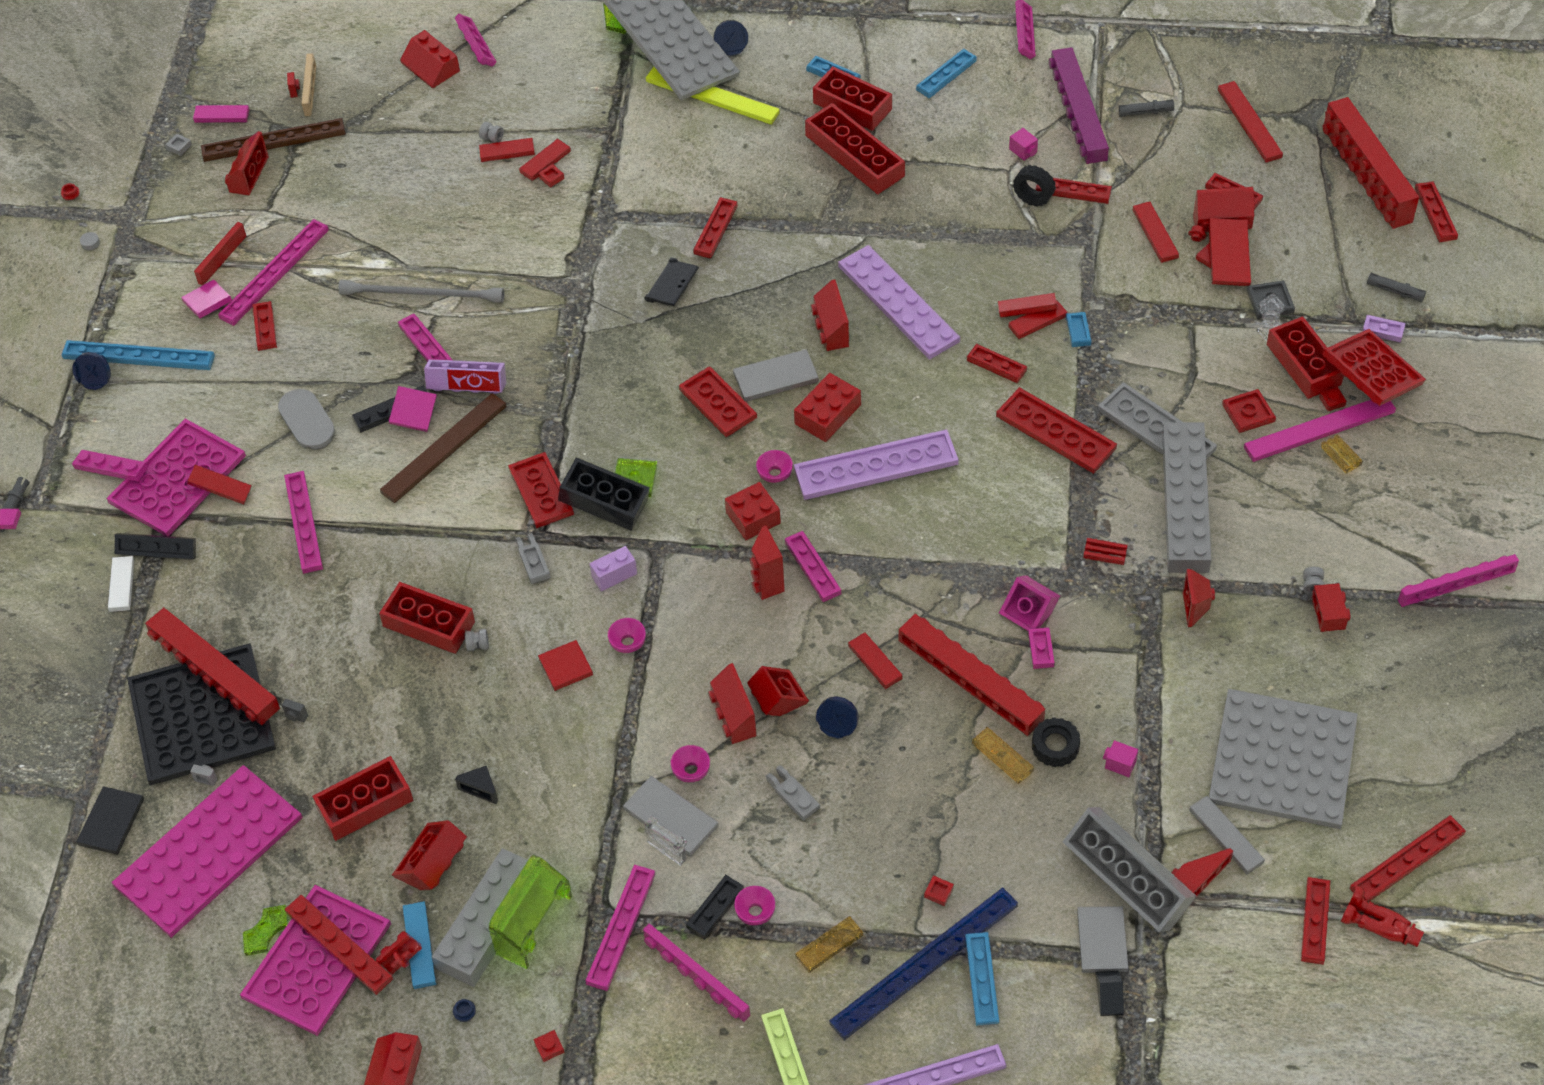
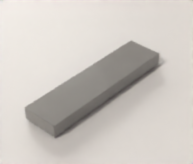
[1189,796,1265,875]

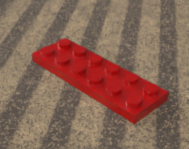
[996,387,1117,474]

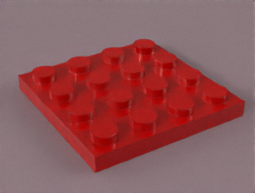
[1322,329,1426,406]

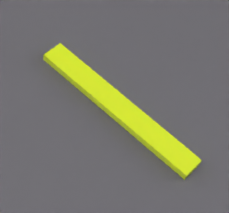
[646,67,780,125]

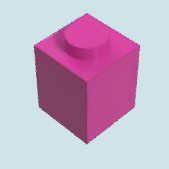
[1009,128,1038,161]
[1103,740,1139,777]

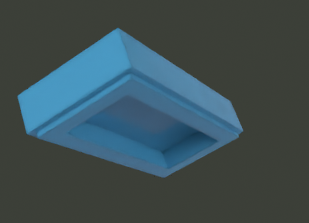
[1066,312,1091,347]

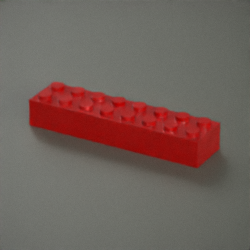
[1323,97,1419,229]

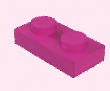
[1028,628,1055,669]

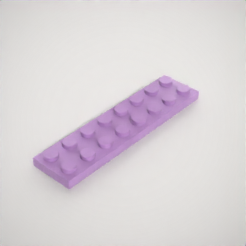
[838,245,960,360]
[794,429,959,500]

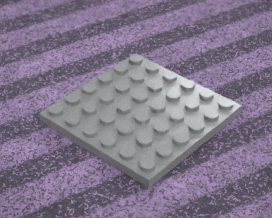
[1209,689,1358,829]

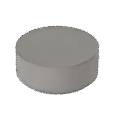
[80,232,100,250]

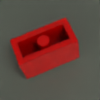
[1311,583,1351,632]

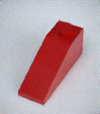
[1171,848,1233,896]

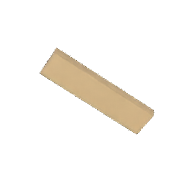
[301,53,317,116]

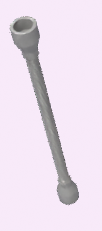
[339,280,505,303]

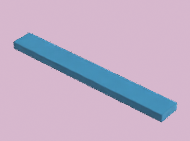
[61,340,215,370]

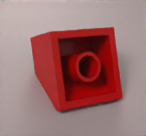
[747,666,809,716]

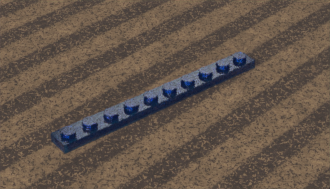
[829,887,1018,1041]

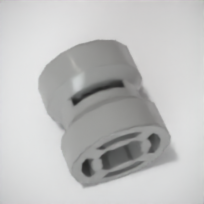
[479,121,504,143]
[1303,567,1325,595]
[465,629,489,651]

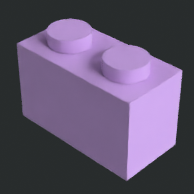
[589,546,637,591]

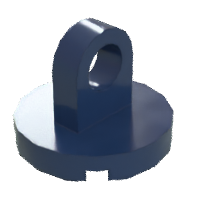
[713,20,749,56]
[72,352,111,390]
[816,696,859,739]

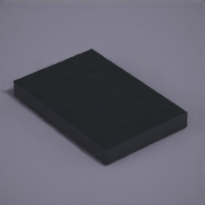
[76,786,144,855]

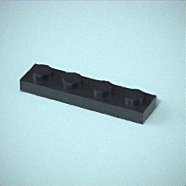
[352,385,427,433]
[114,533,196,559]

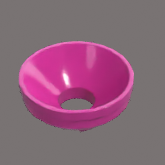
[756,450,793,483]
[608,618,646,653]
[671,745,710,782]
[734,886,775,925]

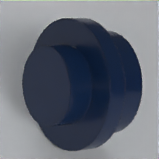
[453,999,476,1022]

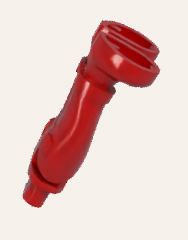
[1340,885,1424,947]

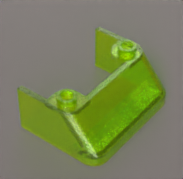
[489,855,572,969]

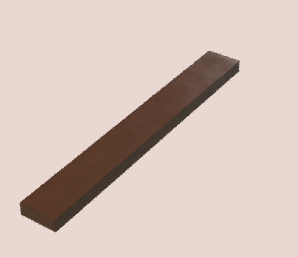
[201,118,346,162]
[380,393,507,503]

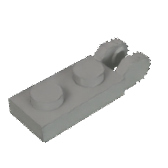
[515,533,551,584]
[766,765,820,821]

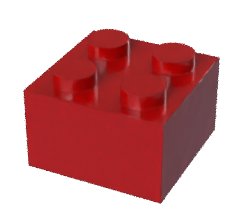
[725,482,781,540]

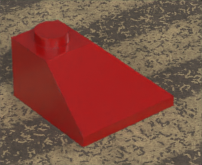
[1182,569,1215,627]

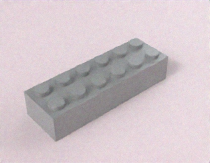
[1063,807,1197,932]
[432,848,543,987]

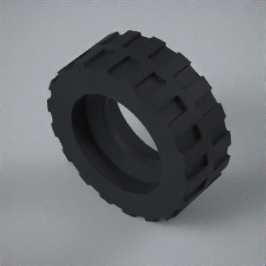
[1013,165,1056,207]
[1032,717,1080,767]

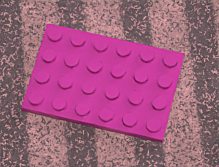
[106,418,246,536]
[240,885,391,1036]

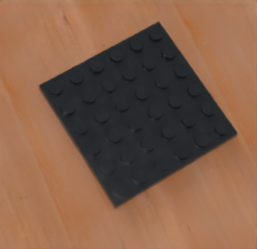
[127,643,276,786]

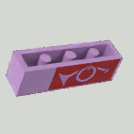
[424,359,506,394]

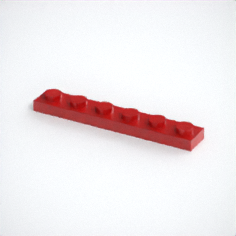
[284,895,393,995]

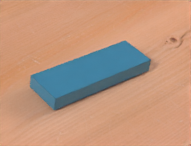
[806,56,861,79]

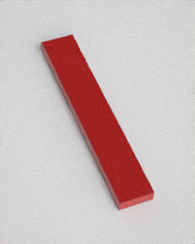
[1218,81,1283,163]
[1349,815,1466,902]

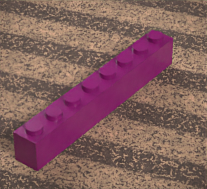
[1049,47,1109,164]

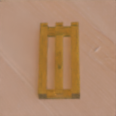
[1321,434,1363,473]

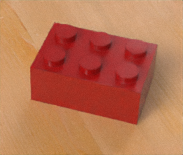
[794,372,861,442]

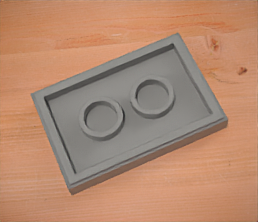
[1077,906,1128,973]

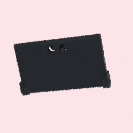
[644,257,699,306]

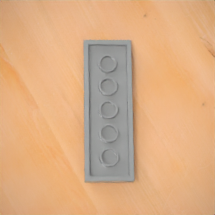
[1098,382,1217,459]

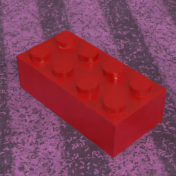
[813,66,892,131]
[1266,316,1344,399]
[379,581,475,654]
[312,756,414,841]

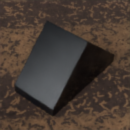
[455,766,498,804]
[1095,971,1124,1016]

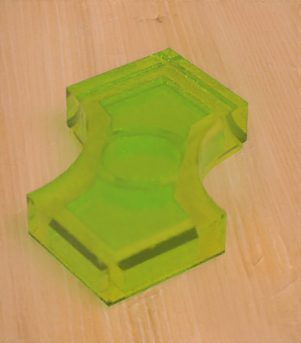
[243,904,288,956]

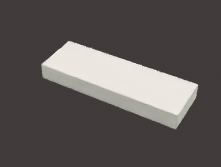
[108,556,134,612]

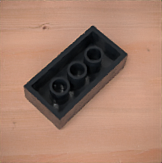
[558,457,650,531]

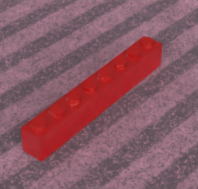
[145,607,280,725]
[898,614,1045,736]

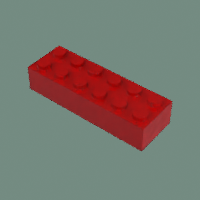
[805,103,905,194]

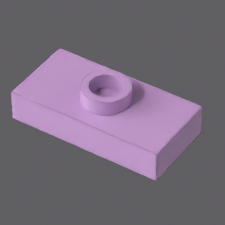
[1363,315,1405,343]

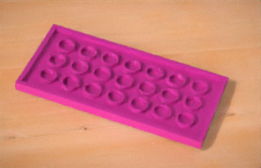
[111,765,303,938]

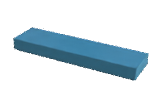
[916,48,977,98]
[403,901,436,989]
[965,932,999,1026]

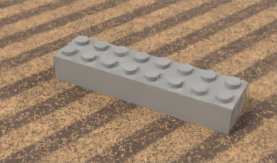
[1162,422,1211,573]

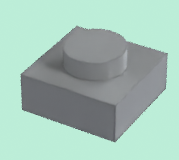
[165,134,192,156]
[190,764,217,786]

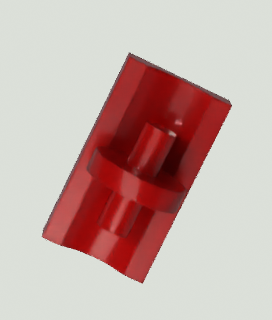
[376,931,422,975]

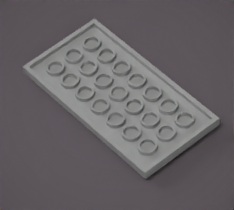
[603,0,740,100]

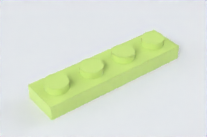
[761,1008,809,1085]

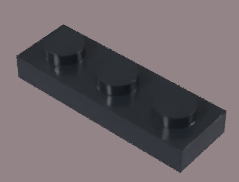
[686,875,744,940]

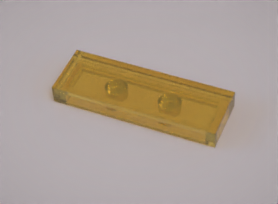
[972,727,1034,784]
[795,916,863,973]

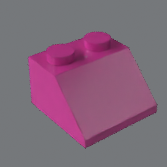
[999,575,1060,631]

